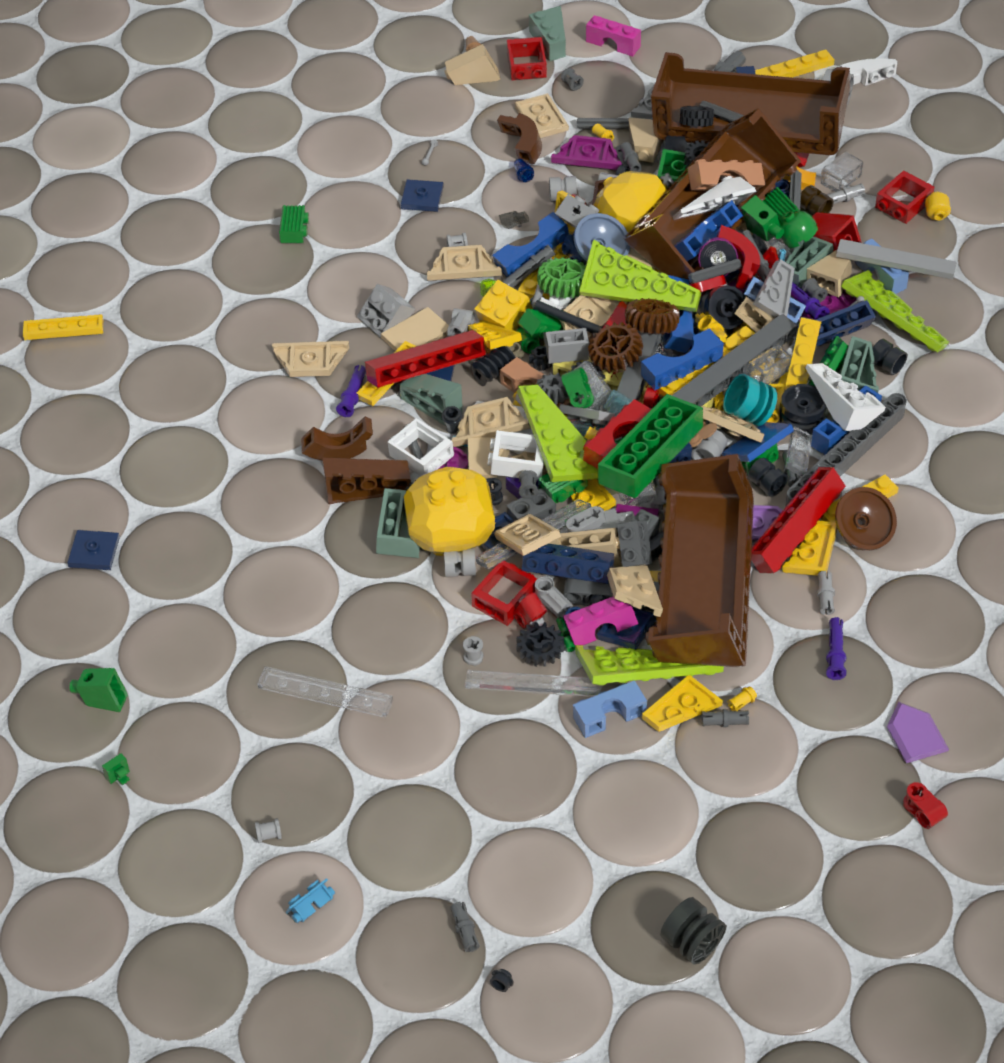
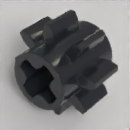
[529,346,552,371]

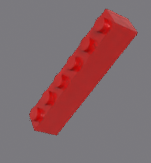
[365,330,486,388]
[751,467,846,574]

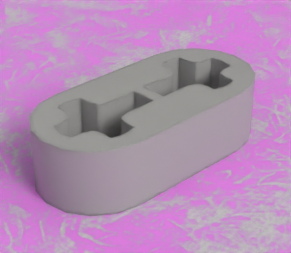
[566,506,606,533]

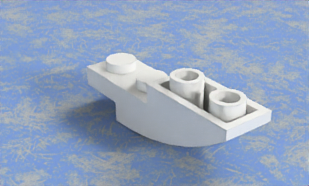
[840,59,897,86]

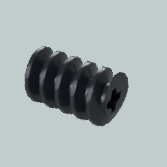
[472,346,515,386]

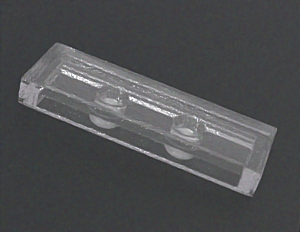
[785,427,812,476]

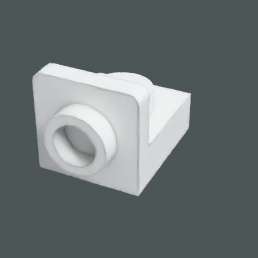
[540,296,572,310]

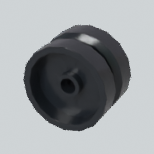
[696,286,745,330]
[779,384,826,436]

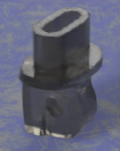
[499,211,529,229]

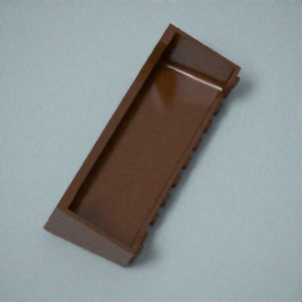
[651,52,850,155]
[623,108,801,284]
[646,454,754,667]

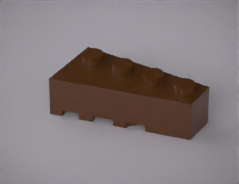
[322,458,411,504]

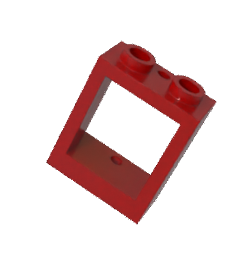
[507,37,547,80]
[875,170,935,224]
[471,560,538,626]

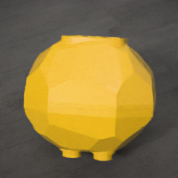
[594,171,667,232]
[404,467,495,556]

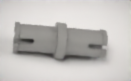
[826,183,865,204]
[817,571,835,615]

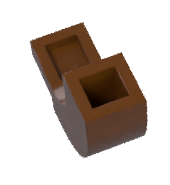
[497,113,542,164]
[301,416,373,461]

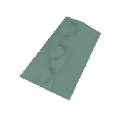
[529,6,566,61]
[786,237,833,289]
[839,336,879,393]
[400,374,463,425]
[376,488,420,558]

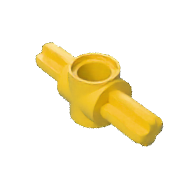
[695,313,727,343]

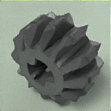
[536,372,569,405]

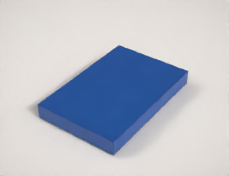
[722,422,794,462]

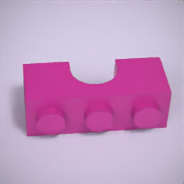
[586,15,641,57]
[564,596,638,645]

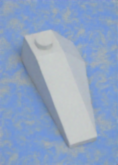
[672,176,756,220]
[806,363,886,431]

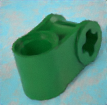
[561,367,594,408]

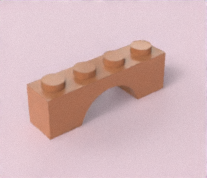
[688,159,765,190]
[500,357,576,417]

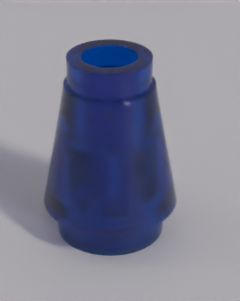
[514,158,534,183]

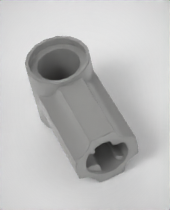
[447,308,475,336]
[535,576,573,618]

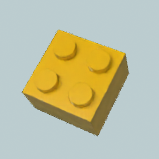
[474,280,533,331]

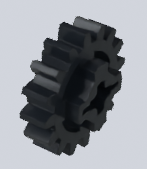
[516,622,564,667]

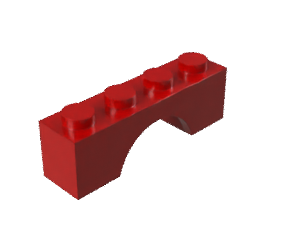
[583,399,652,469]

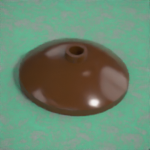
[835,487,897,551]

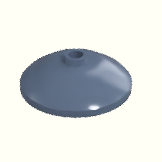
[574,213,630,261]

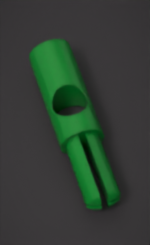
[556,617,575,652]

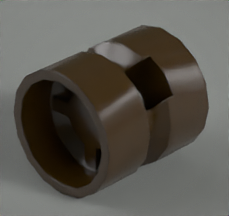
[800,185,834,215]

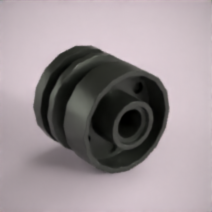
[660,897,727,965]

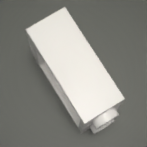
[388,418,454,476]
[488,431,544,480]

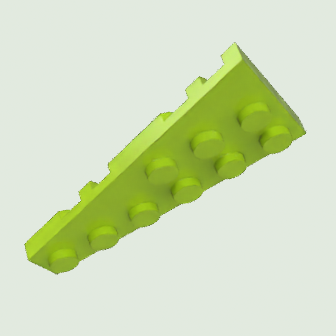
[579,239,701,312]
[841,270,949,352]
[517,385,598,482]
[575,645,724,685]

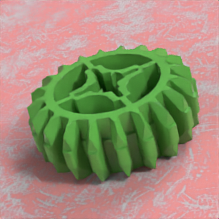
[537,257,586,299]

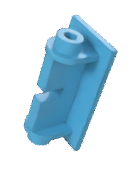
[285,878,335,923]

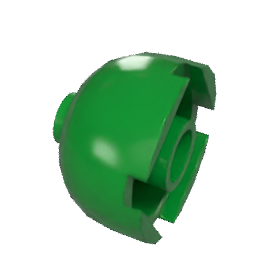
[780,211,818,249]

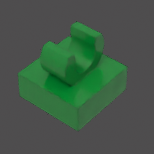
[102,753,130,785]

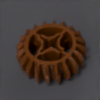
[625,298,680,335]
[588,322,643,374]

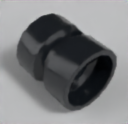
[872,339,908,375]
[748,458,788,497]

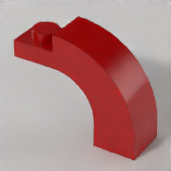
[716,225,760,289]

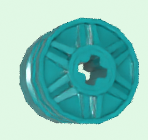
[723,374,777,426]

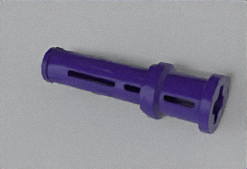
[790,282,830,320]
[336,365,366,417]
[826,617,847,680]

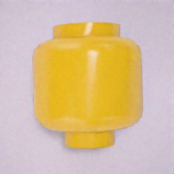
[925,192,951,221]

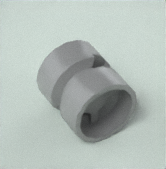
[549,176,577,202]
[692,430,727,460]
[444,548,476,577]

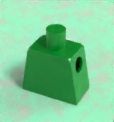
[741,195,784,242]
[69,668,128,712]

